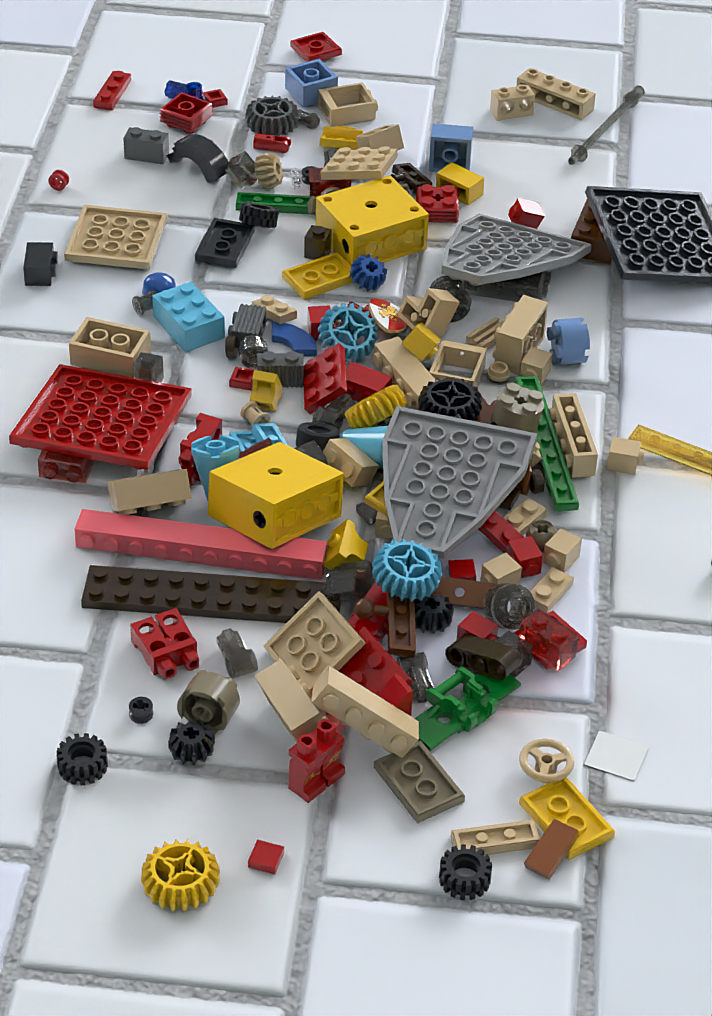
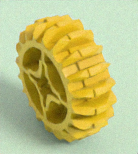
[345,385,407,429]
[141,838,220,912]

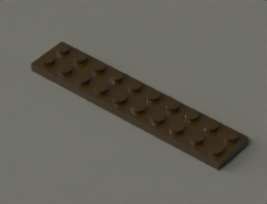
[81,565,343,623]

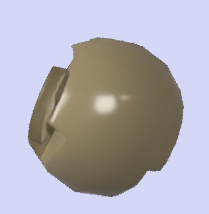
[526,520,557,551]

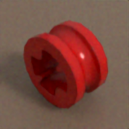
[48,169,69,191]

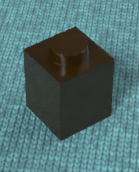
[304,225,332,260]

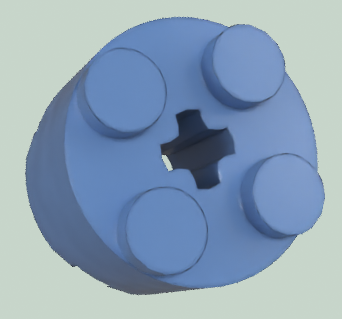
[547,318,590,365]

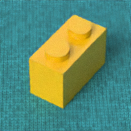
[436,162,484,205]
[401,322,441,361]

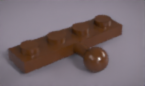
[354,591,416,657]

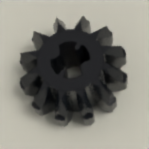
[414,593,454,634]
[168,719,215,766]

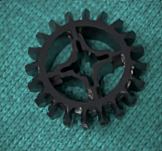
[418,377,482,421]

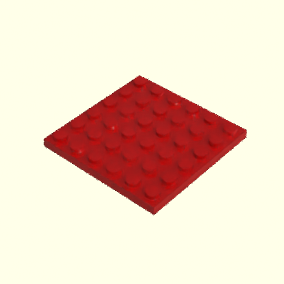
[9,364,192,470]

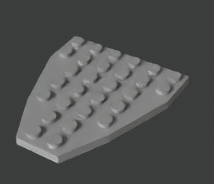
[441,214,592,286]
[382,406,537,558]

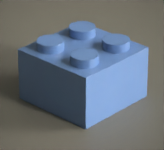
[285,59,338,107]
[429,123,473,172]

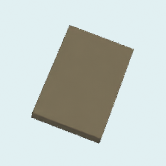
[374,740,465,824]

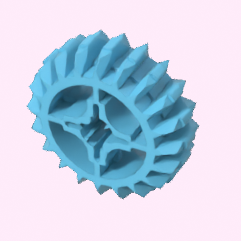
[318,303,379,362]
[372,538,442,602]

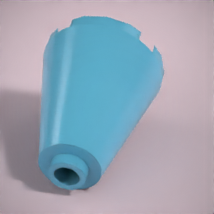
[340,426,388,470]
[191,435,240,501]

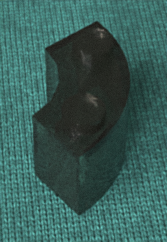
[323,560,376,602]

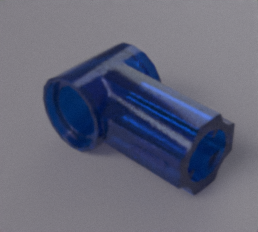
[164,80,204,100]

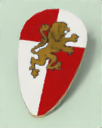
[368,298,408,334]

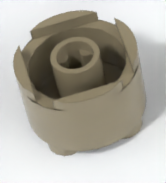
[491,383,544,433]
[177,670,240,735]

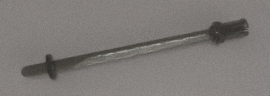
[568,85,645,165]

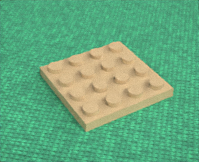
[64,205,167,270]

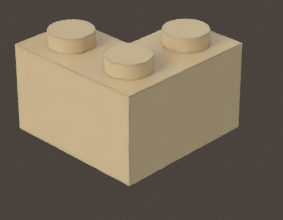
[397,288,460,339]

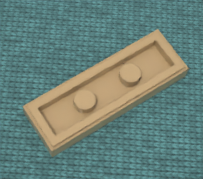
[451,819,540,855]

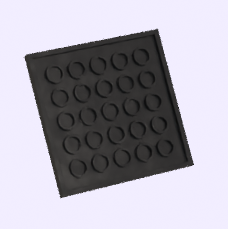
[585,186,712,284]

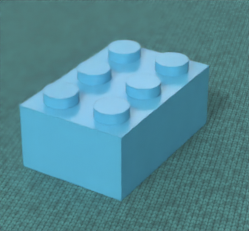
[152,282,225,352]

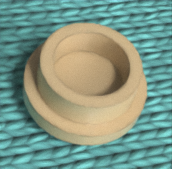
[487,361,510,382]

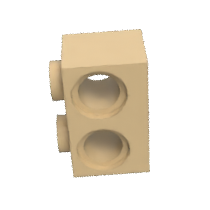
[490,85,535,121]

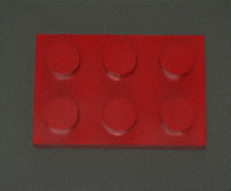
[304,343,347,415]
[338,626,413,695]

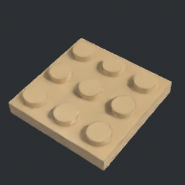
[321,146,398,180]
[263,591,366,691]

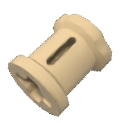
[240,401,271,427]

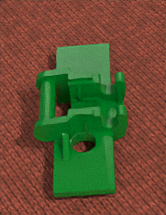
[414,667,521,751]

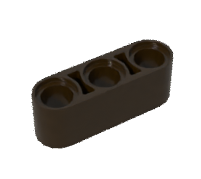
[445,634,522,680]

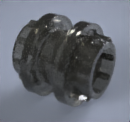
[429,275,472,323]
[483,583,535,630]

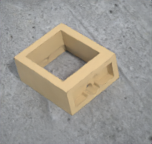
[318,82,378,127]
[429,340,487,387]

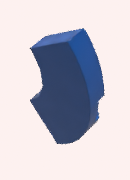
[272,322,317,356]

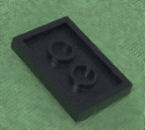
[195,218,255,268]

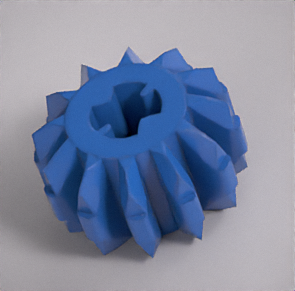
[349,253,388,292]

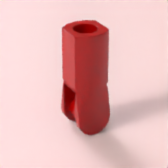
[253,133,291,153]

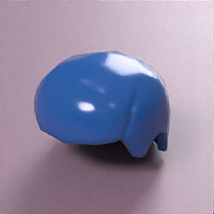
[142,272,176,302]

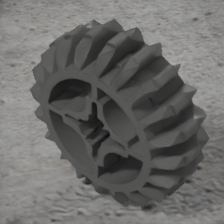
[245,95,299,136]

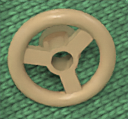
[519,739,574,783]

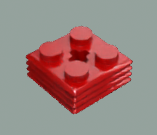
[159,92,213,134]
[416,184,459,223]

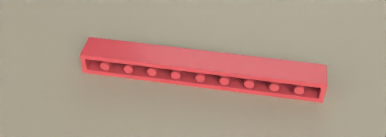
[74,509,328,580]

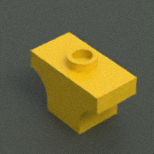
[250,370,284,412]
[323,519,368,573]

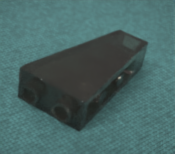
[463,270,552,302]

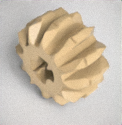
[254,152,284,188]

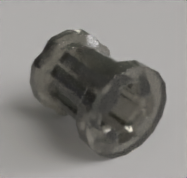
[132,290,157,316]

